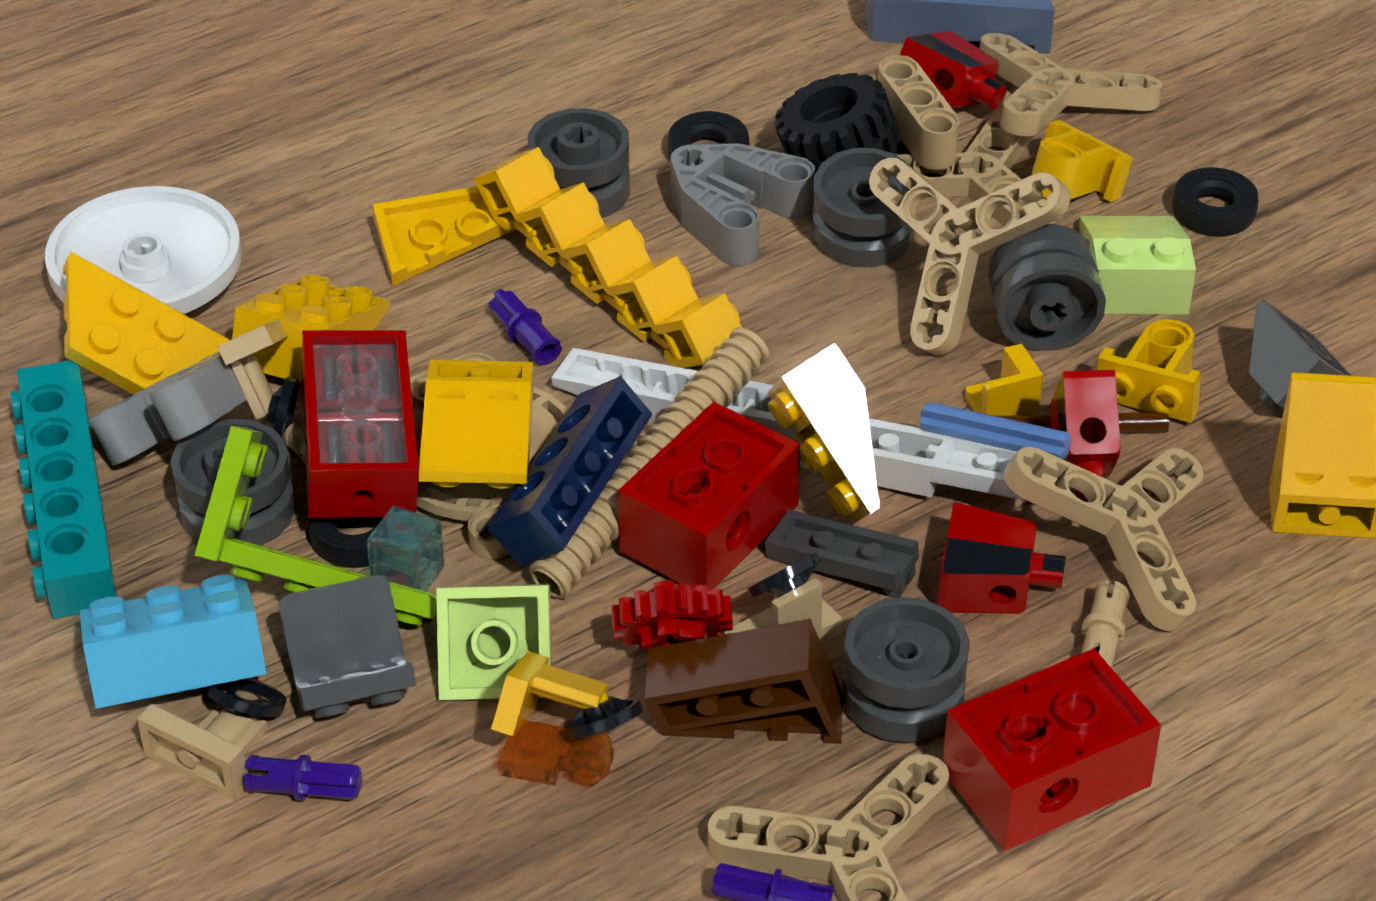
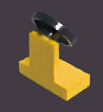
[491,651,643,740]

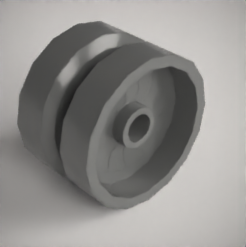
[528,108,630,218]
[812,148,917,267]
[988,224,1106,351]
[171,418,295,545]
[842,597,970,743]

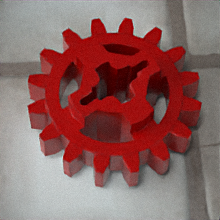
[611,580,733,652]

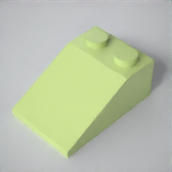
[1079,216,1196,315]

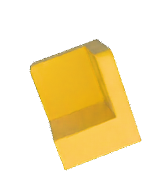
[965,343,1043,416]

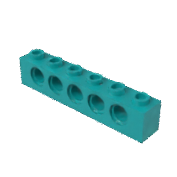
[10,360,117,619]

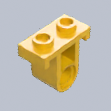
[1031,120,1133,202]
[1097,319,1201,423]

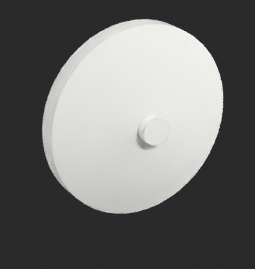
[45,186,242,314]

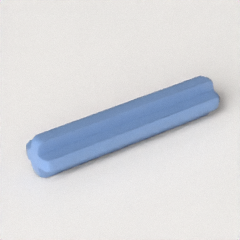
[919,403,1071,460]

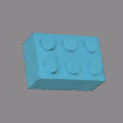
[80,575,267,709]

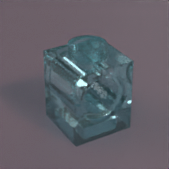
[367,505,445,591]

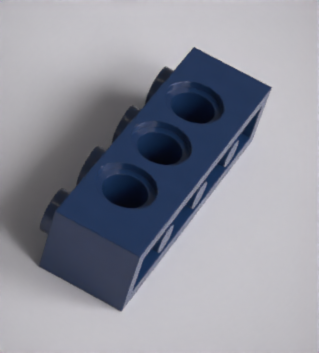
[487,376,653,567]

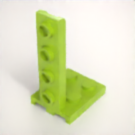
[195,426,437,626]

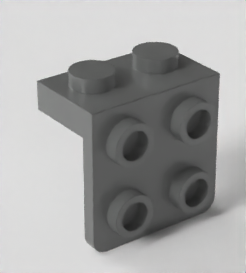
[278,575,417,718]

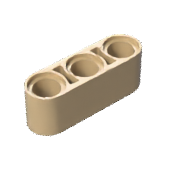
[878,55,960,170]

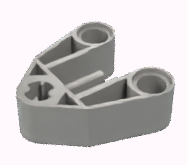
[671,143,815,266]
[88,351,247,466]

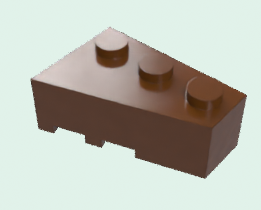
[644,619,843,744]

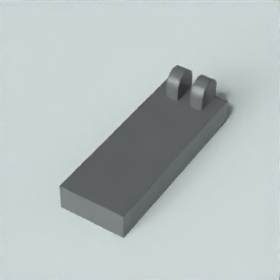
[764,510,919,598]

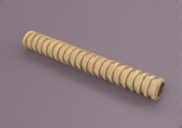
[529,328,769,599]

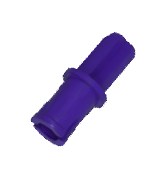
[489,289,562,365]
[244,754,363,801]
[712,863,834,901]

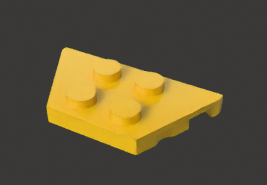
[63,252,230,395]

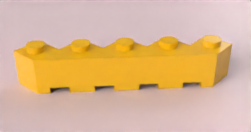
[473,147,742,368]

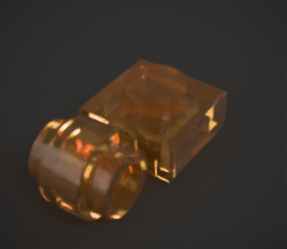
[498,721,615,786]

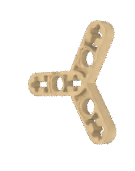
[979,33,1163,136]
[897,105,1057,226]
[869,158,1070,356]
[1004,446,1204,631]
[708,754,949,901]

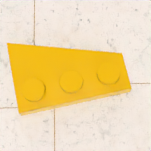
[372,186,516,286]

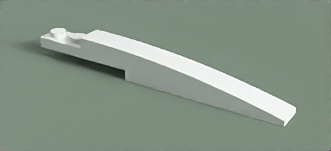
[551,348,1027,501]

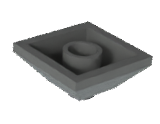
[1249,299,1352,415]

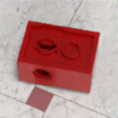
[618,401,800,592]
[943,648,1161,851]

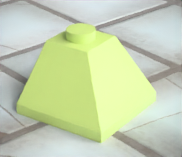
[436,584,552,700]

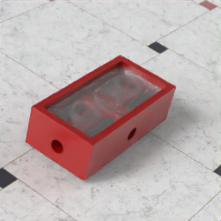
[301,330,419,518]

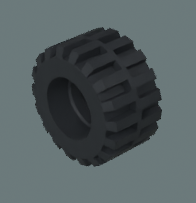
[774,73,900,174]

